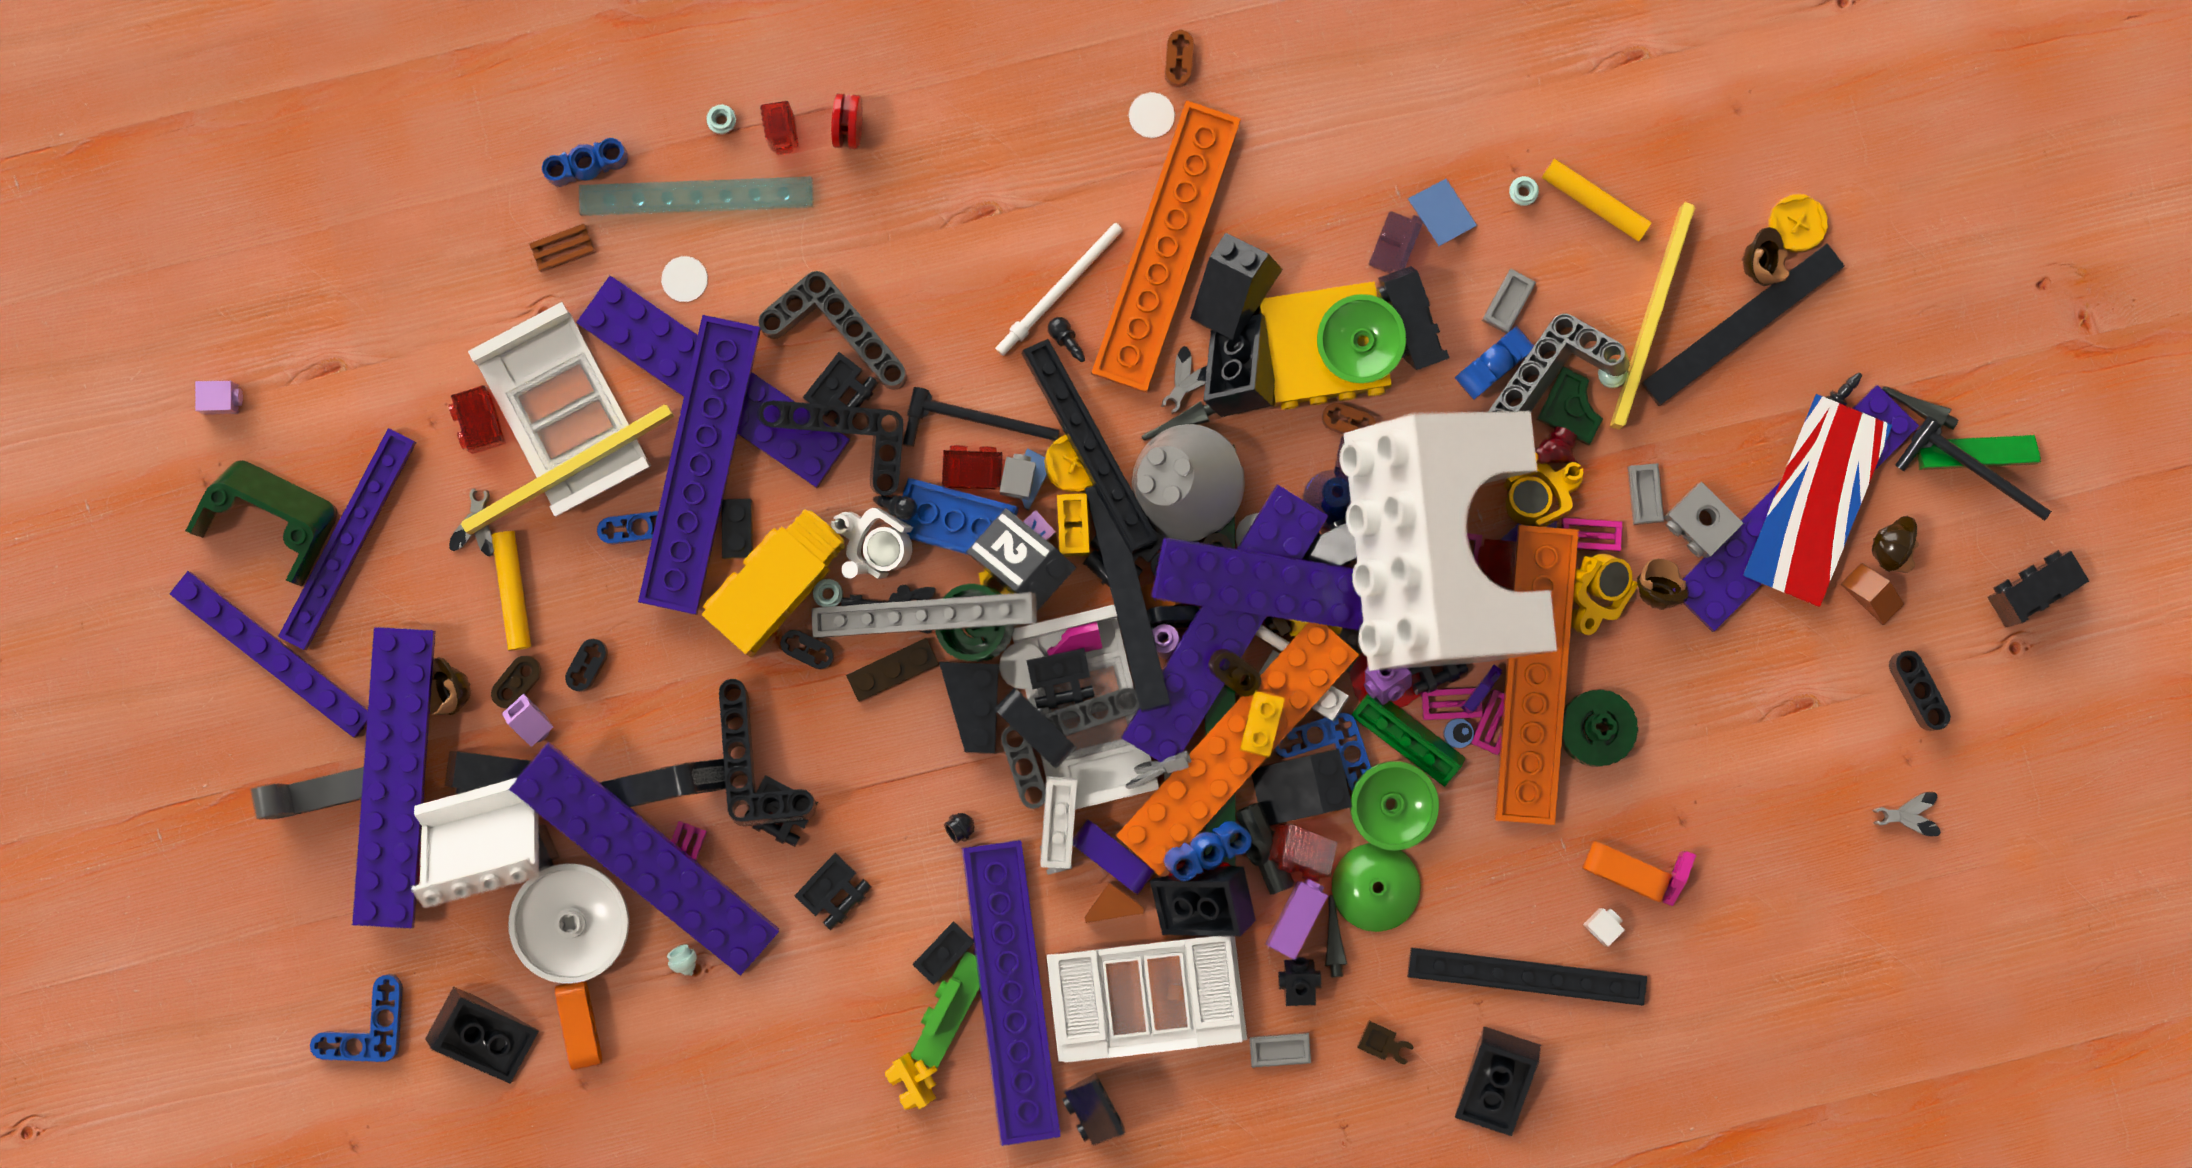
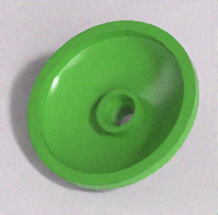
[1317,294,1406,383]
[1350,761,1439,850]
[1332,843,1421,932]

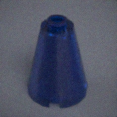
[1303,470,1351,529]

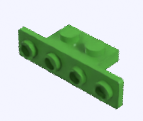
[911,952,980,1068]

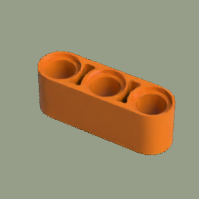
[1582,841,1672,903]
[555,981,602,1070]

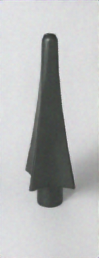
[1882,386,1959,430]
[1142,401,1216,441]
[1325,895,1347,977]

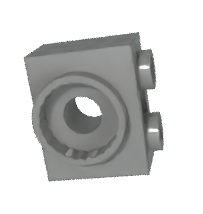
[1664,482,1743,558]

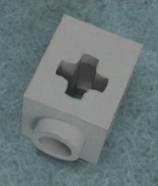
[999,454,1036,500]

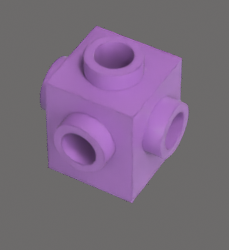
[1364,667,1412,705]

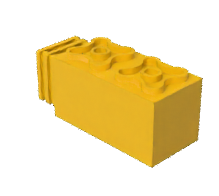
[701,509,846,658]

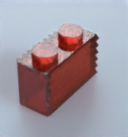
[760,101,799,155]
[449,385,506,454]
[942,445,1003,490]
[1268,824,1338,882]

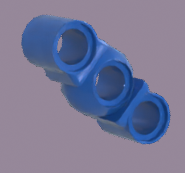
[542,138,628,187]
[1455,326,1534,400]
[1164,821,1252,881]

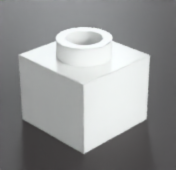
[1583,908,1625,947]

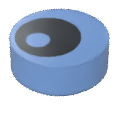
[1443,718,1474,748]

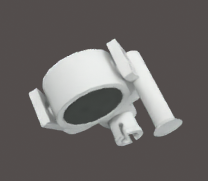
[831,508,913,579]

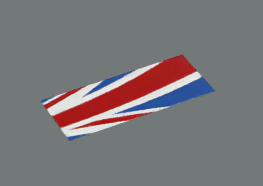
[1743,394,1892,607]

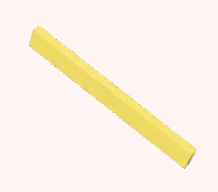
[1609,202,1695,430]
[461,404,675,535]

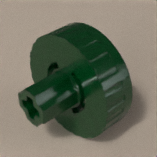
[935,584,1014,662]
[1562,690,1638,767]

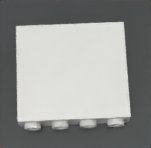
[412,778,539,908]

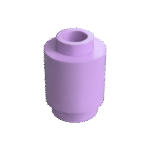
[1152,624,1181,659]

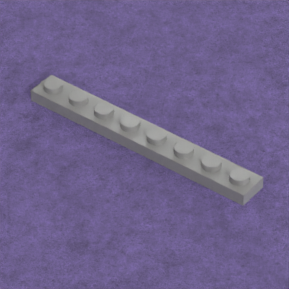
[812,593,1037,638]

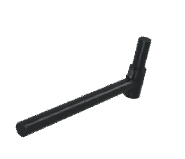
[903,387,1060,447]
[1895,416,2052,521]

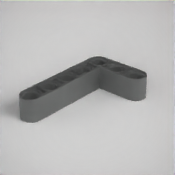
[758,271,907,390]
[1488,313,1630,412]
[1001,688,1140,809]
[250,767,364,820]

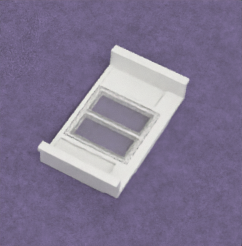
[468,302,651,517]
[1012,605,1159,809]
[1046,936,1247,1063]

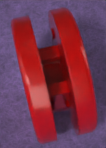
[831,94,863,149]

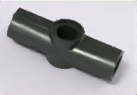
[1236,802,1295,895]

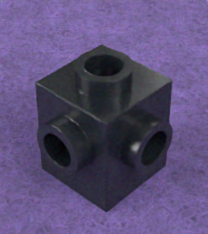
[1278,957,1321,1006]

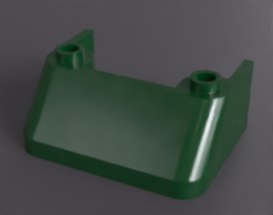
[185,460,337,586]

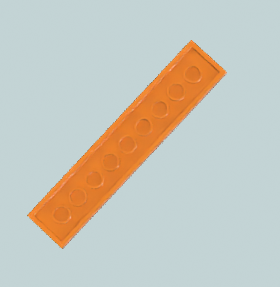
[1091,100,1241,393]
[1495,525,1579,825]
[1116,622,1359,876]

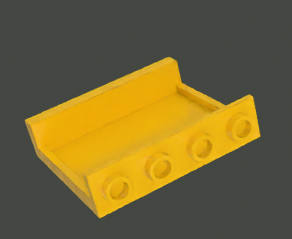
[1258,281,1392,410]

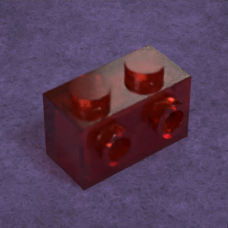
[1478,539,1517,592]

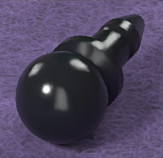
[1048,317,1085,362]
[1826,373,1862,406]
[873,495,917,520]

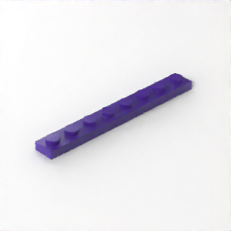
[278,428,417,651]
[170,571,368,738]

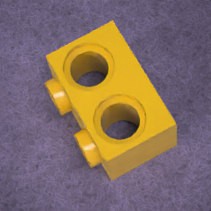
[1057,493,1089,557]
[1240,691,1285,758]

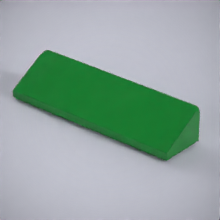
[1918,435,2041,470]
[1351,693,1465,787]

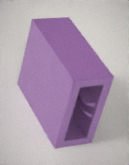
[1265,879,1328,960]

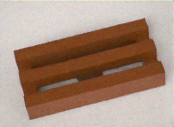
[529,224,595,272]

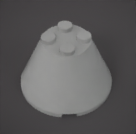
[1131,424,1245,542]

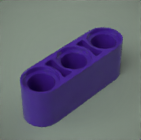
[1072,819,1155,895]

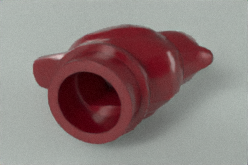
[1535,427,1579,465]

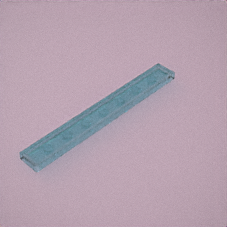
[579,177,813,216]

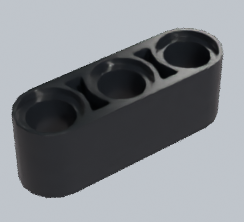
[1889,651,1951,731]
[994,687,1077,769]

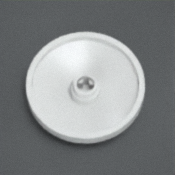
[508,864,629,984]

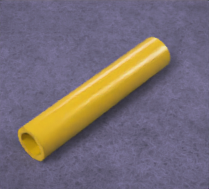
[1541,158,1652,242]
[491,531,532,651]

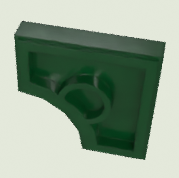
[1536,367,1603,446]

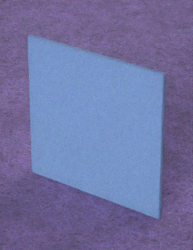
[1408,179,1477,246]

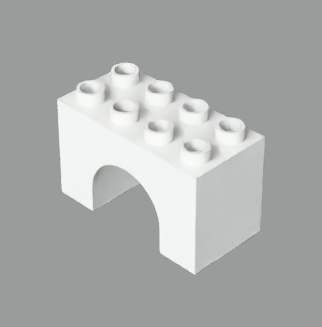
[1340,411,1557,671]

